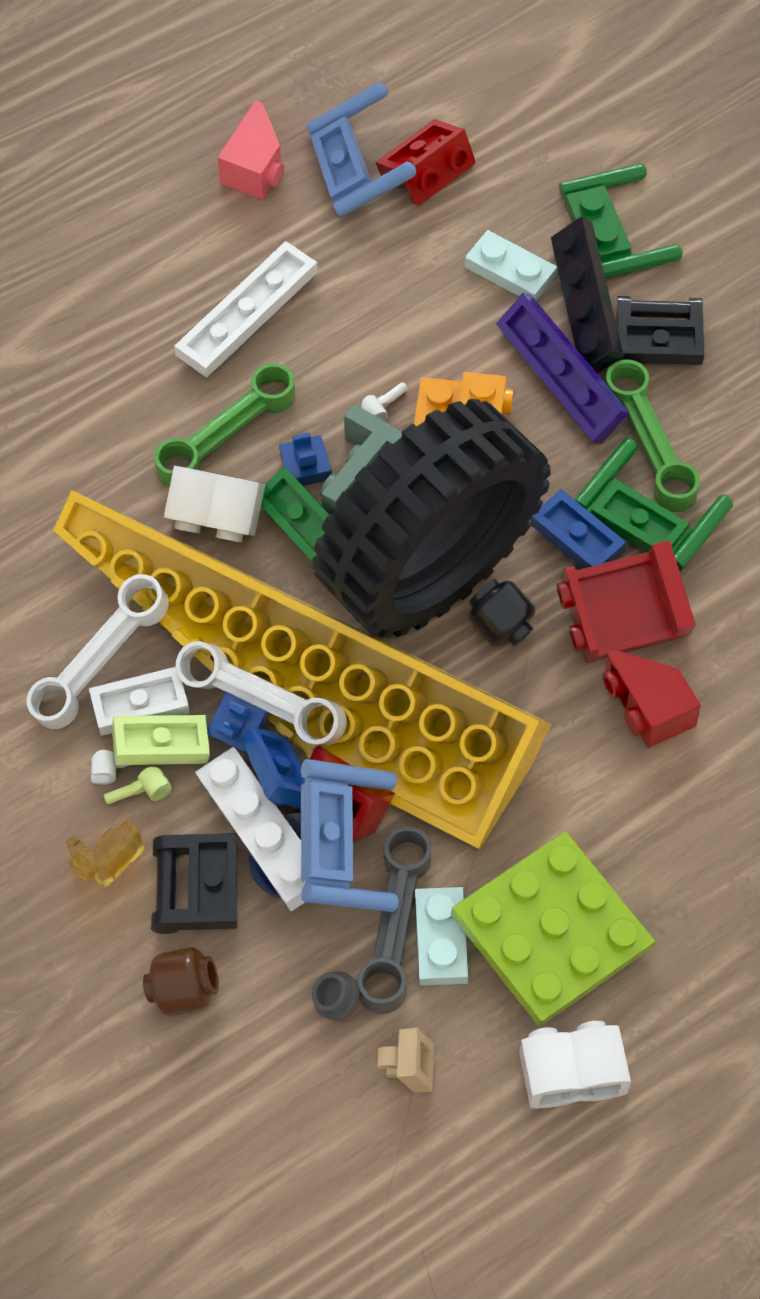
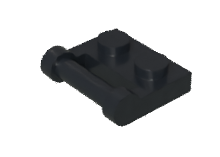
[616,296,704,365]
[151,833,238,934]

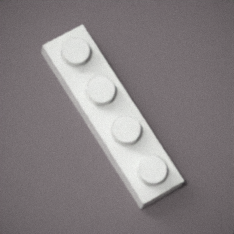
[174,241,318,378]
[195,747,305,911]

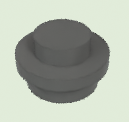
[312,971,360,1021]

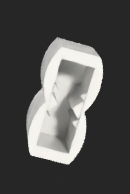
[164,465,265,543]
[519,1021,631,1109]

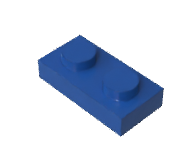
[530,489,626,569]
[241,726,305,809]

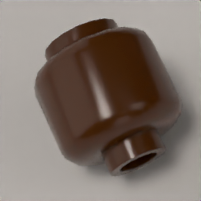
[143,947,219,1016]

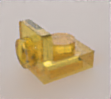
[66,819,145,888]

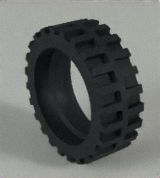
[312,399,551,638]

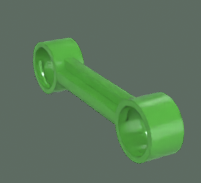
[605,360,700,512]
[154,363,295,487]

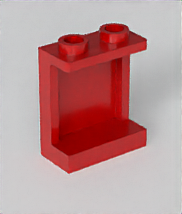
[556,540,696,663]

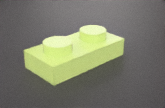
[112,715,210,765]

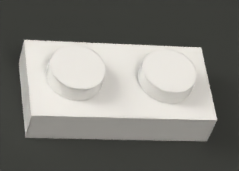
[89,667,190,736]

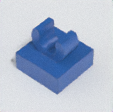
[279,432,332,486]
[207,692,270,754]

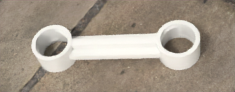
[27,574,169,729]
[176,641,347,746]

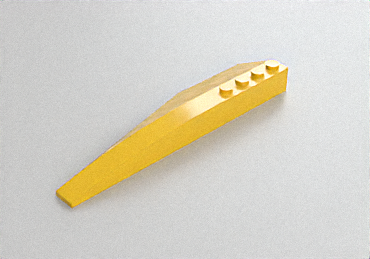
[53,490,552,849]

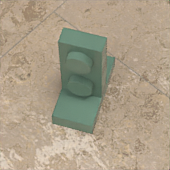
[320,404,402,515]

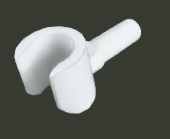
[361,382,408,422]
[91,750,129,785]

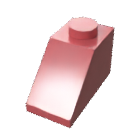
[217,100,284,200]

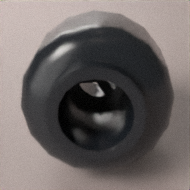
[468,579,535,647]

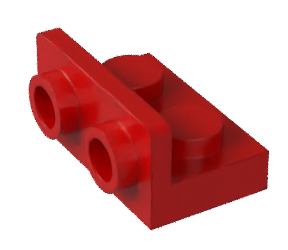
[375,119,475,206]

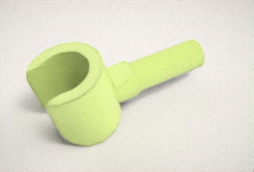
[104,766,173,805]

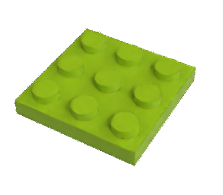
[451,831,656,1028]

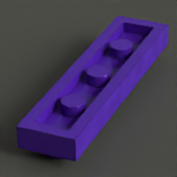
[496,293,630,443]

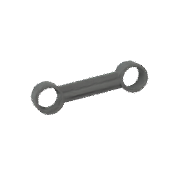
[358,826,431,1014]

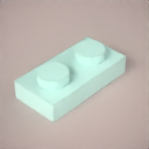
[465,230,557,301]
[415,887,468,986]

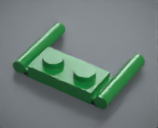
[559,163,683,278]
[574,438,733,572]

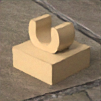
[377,1028,435,1093]

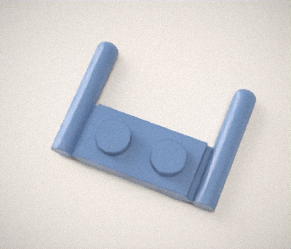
[307,82,416,218]
[301,759,399,912]

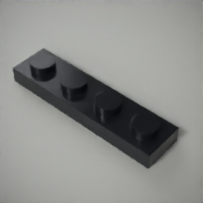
[551,216,624,374]

